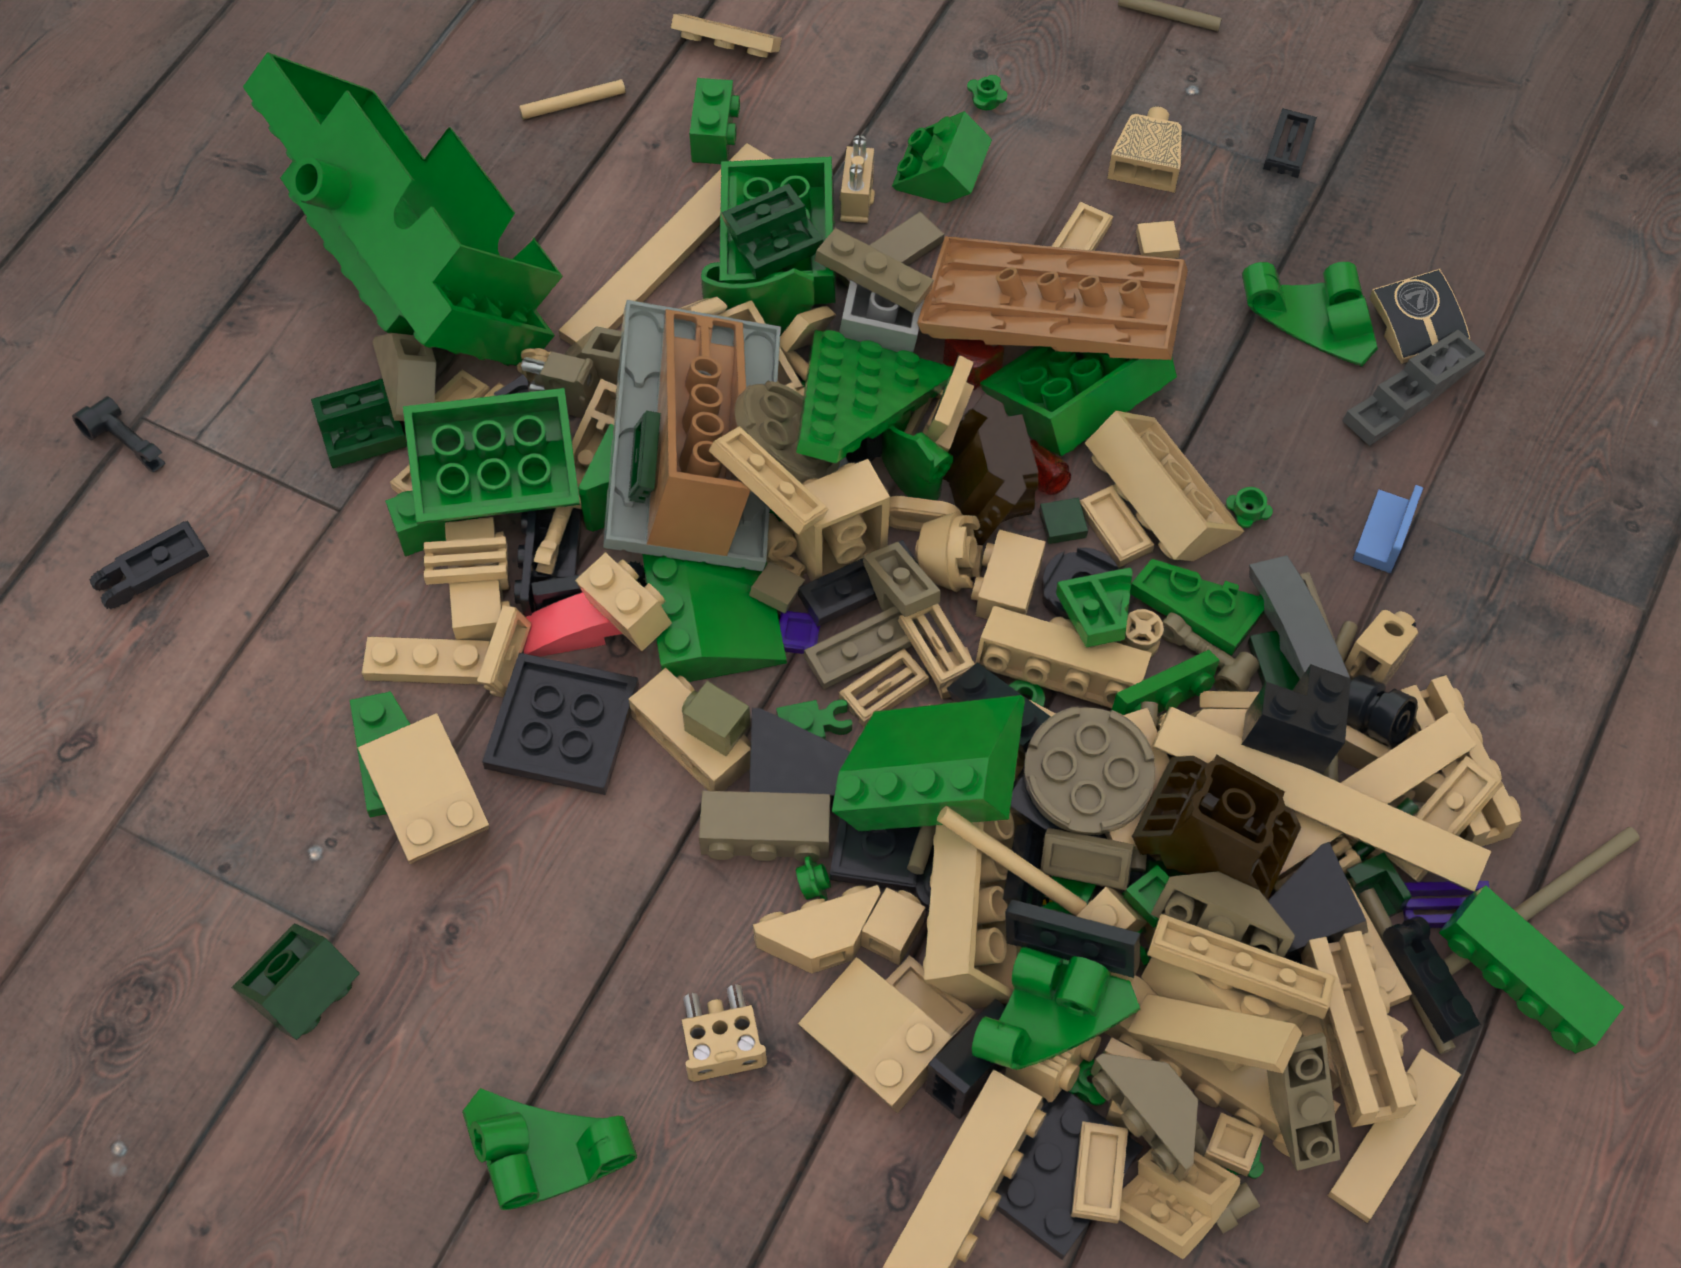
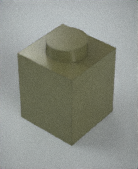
[682,681,751,756]

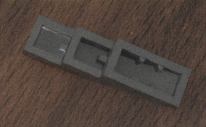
[1342,330,1485,446]
[1249,555,1350,679]

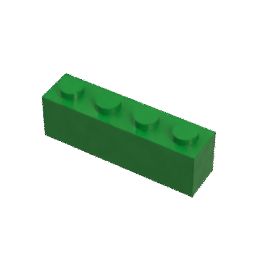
[1439,885,1624,1054]

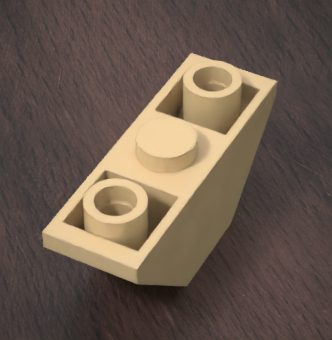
[753,885,881,974]

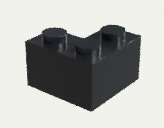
[1241,664,1351,773]

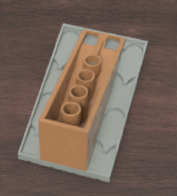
[603,300,781,571]

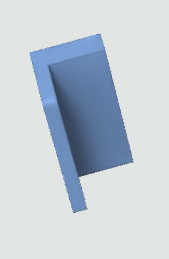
[1352,485,1423,573]

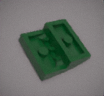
[721,184,823,280]
[311,379,407,469]

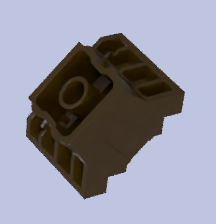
[943,393,1038,545]
[1132,754,1301,900]

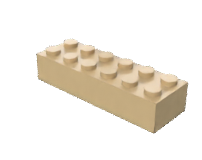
[923,750,1026,1009]

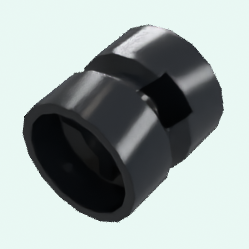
[1347,675,1418,747]

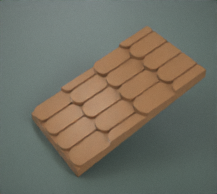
[917,236,1188,360]

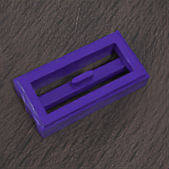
[1403,881,1490,928]

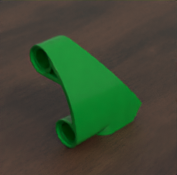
[1242,261,1378,366]
[701,262,814,336]
[881,409,953,501]
[972,947,1141,1070]
[462,1088,637,1210]

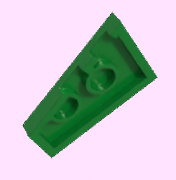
[1130,559,1264,656]

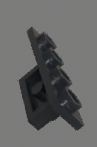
[514,508,582,617]

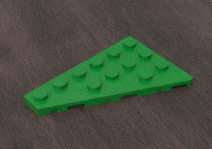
[796,330,953,463]

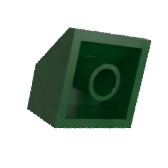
[231,923,360,1040]

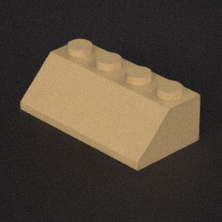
[1085,411,1244,561]

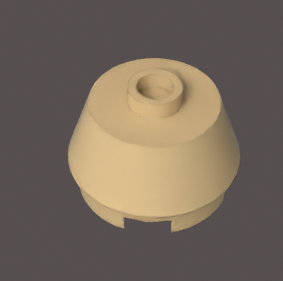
[915,511,983,592]

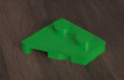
[1056,567,1133,648]

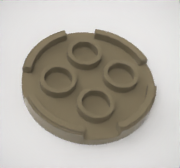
[734,381,840,484]
[1024,706,1155,835]

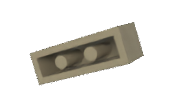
[699,791,830,862]

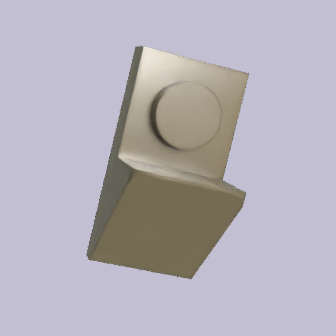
[863,541,941,617]

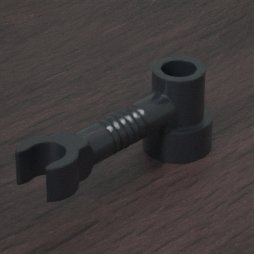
[72,396,166,472]

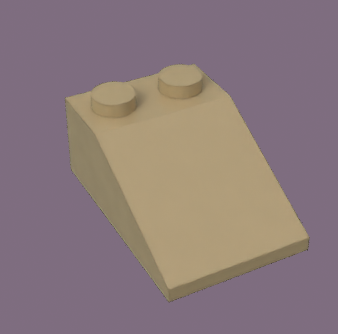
[358,713,489,864]
[798,957,953,1113]

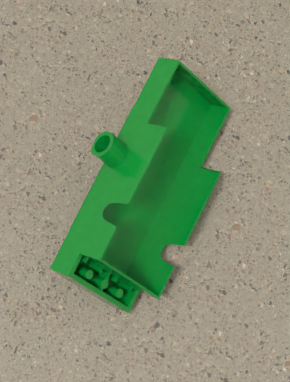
[243,52,563,366]

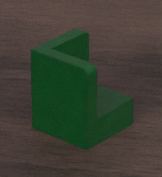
[1345,852,1411,918]

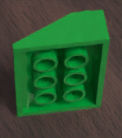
[719,156,836,304]
[980,346,1177,457]
[403,388,580,524]
[642,554,787,682]
[832,695,1025,831]

